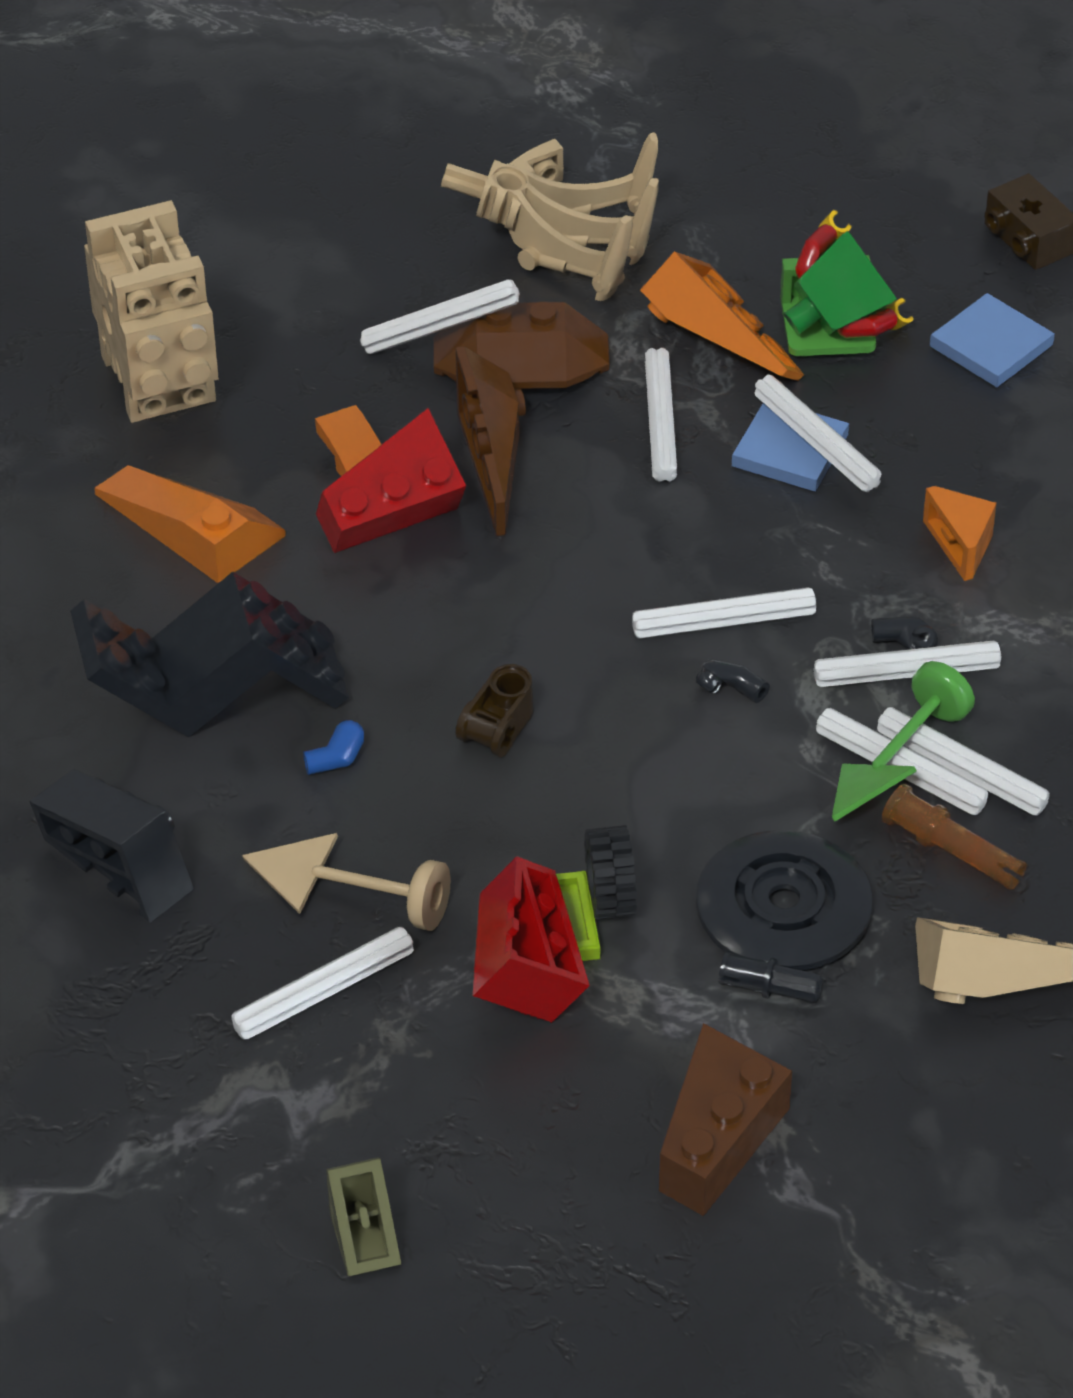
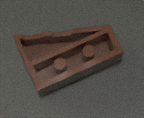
[659,1023,792,1216]

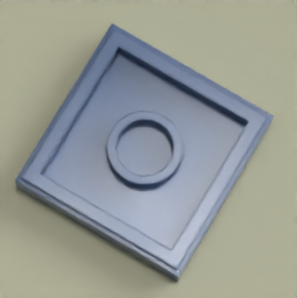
[930,293,1055,387]
[732,403,849,492]

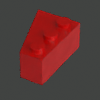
[316,408,466,553]
[472,856,590,1022]

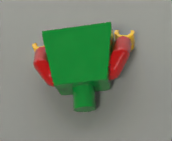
[784,210,913,338]

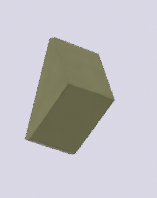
[326,1157,401,1276]

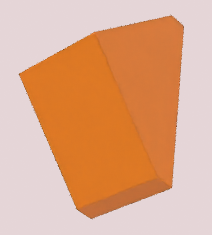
[923,486,997,581]

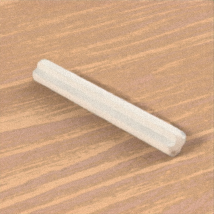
[360,279,520,354]
[645,348,677,482]
[754,375,882,492]
[632,587,816,639]
[814,641,1001,687]
[877,707,1050,816]
[816,708,988,815]
[232,927,414,1040]

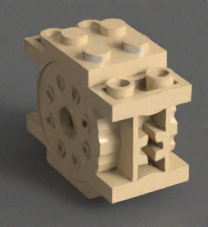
[84,200,219,423]

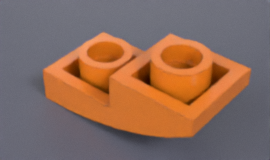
[315,405,381,476]

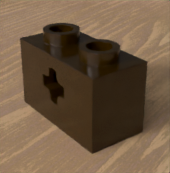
[984,173,1073,270]

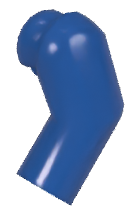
[303,720,364,775]

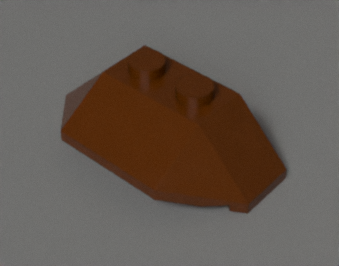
[434,302,609,389]

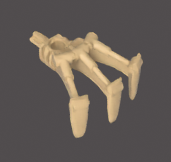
[441,132,659,301]

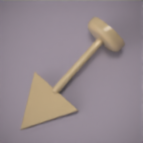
[242,833,451,931]

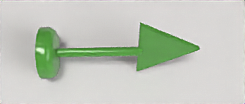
[832,661,975,822]

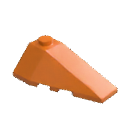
[640,251,804,381]
[94,465,286,583]

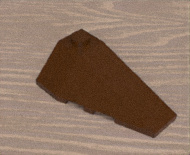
[455,346,526,536]

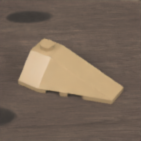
[915,917,1073,1004]

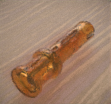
[882,784,1027,890]

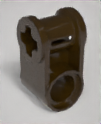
[455,664,533,757]

